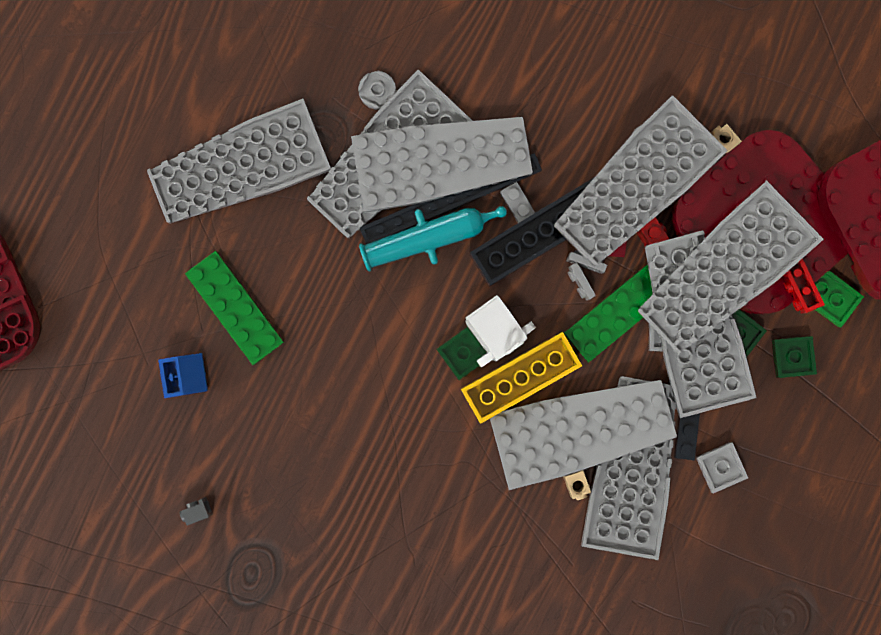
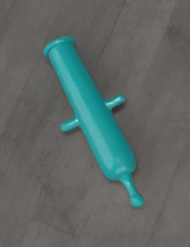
[359,206,507,272]

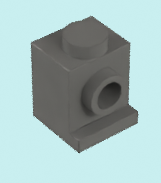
[180,497,213,526]

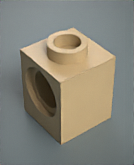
[710,124,742,157]
[563,470,591,500]

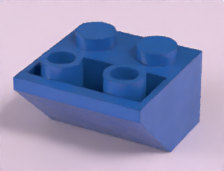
[158,353,208,398]

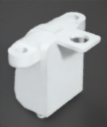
[465,295,536,367]

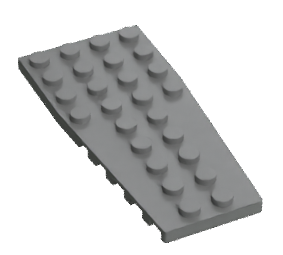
[307,70,472,238]
[554,95,728,266]
[147,99,331,223]
[351,117,533,213]
[638,181,824,354]
[645,231,756,418]
[581,376,676,560]
[490,380,677,490]

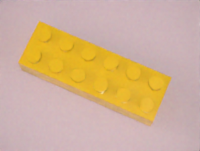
[461,332,582,424]

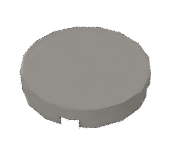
[358,71,396,110]

